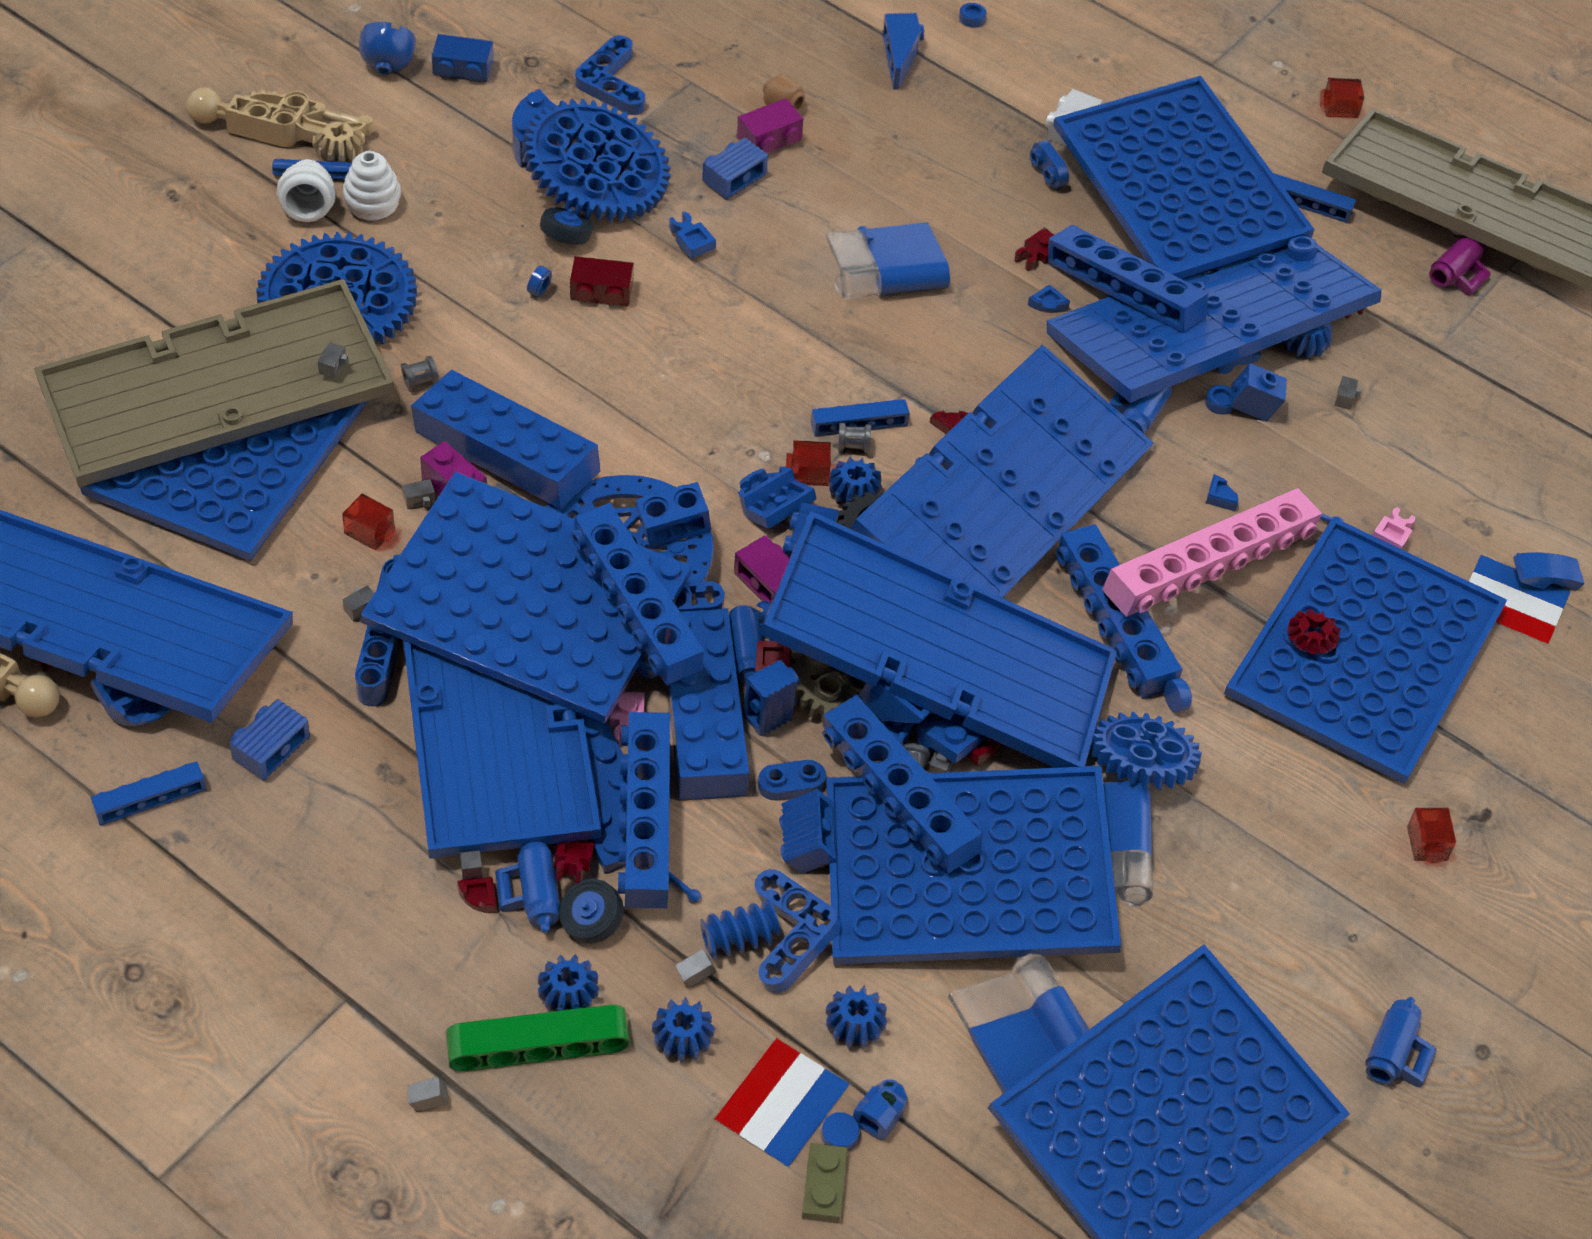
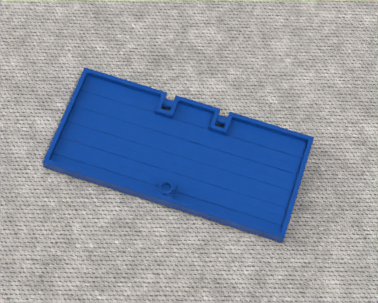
[1047,244,1382,403]
[851,344,1154,598]
[0,510,293,723]
[759,511,1117,768]
[393,554,601,859]

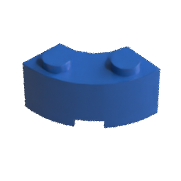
[512,89,552,167]

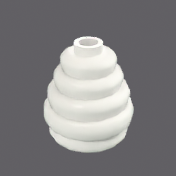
[343,151,401,221]
[276,159,336,223]

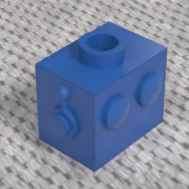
[1230,363,1287,422]

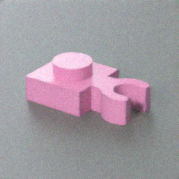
[1373,507,1415,549]
[610,692,644,747]

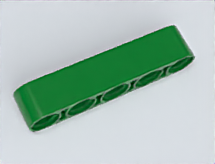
[446,1005,630,1071]

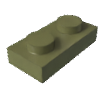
[802,1143,847,1224]

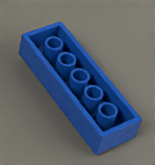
[411,369,601,509]
[663,608,749,801]

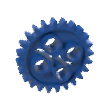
[1090,712,1202,790]

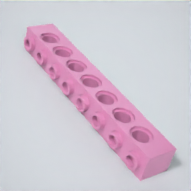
[1102,488,1322,617]

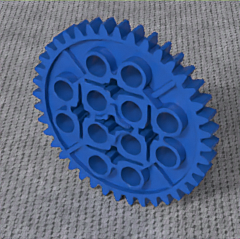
[521,99,671,222]
[256,232,417,344]

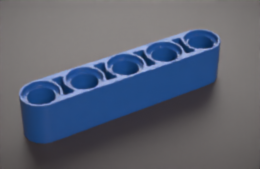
[355,558,402,706]

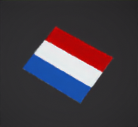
[1469,555,1571,644]
[714,1038,849,1167]

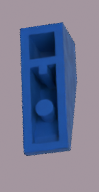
[882,13,924,90]

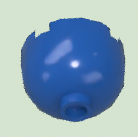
[359,22,416,75]

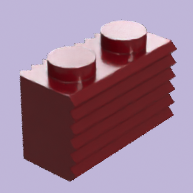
[570,256,634,306]

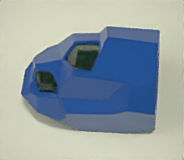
[853,1079,907,1140]

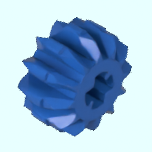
[1281,323,1332,360]
[829,457,882,504]
[538,954,599,1011]
[826,985,887,1049]
[652,997,715,1063]

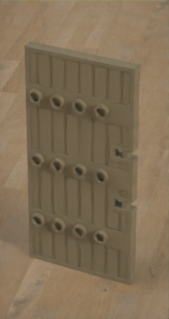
[1322,108,1592,291]
[34,279,395,488]

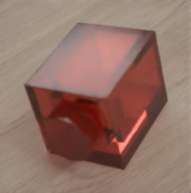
[1320,78,1365,118]
[785,440,831,486]
[342,493,396,551]
[1407,808,1457,863]

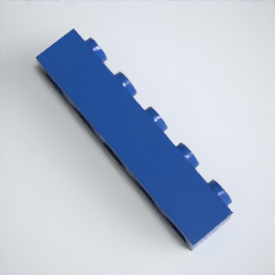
[1273,173,1356,223]
[811,399,910,436]
[90,761,206,826]

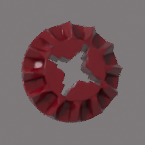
[1288,608,1341,654]

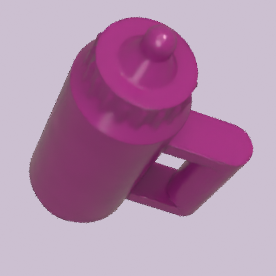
[1429,236,1491,296]

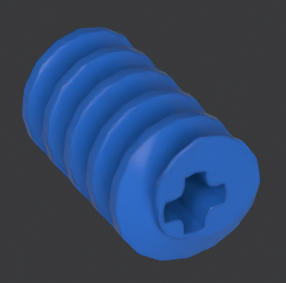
[700,899,780,960]

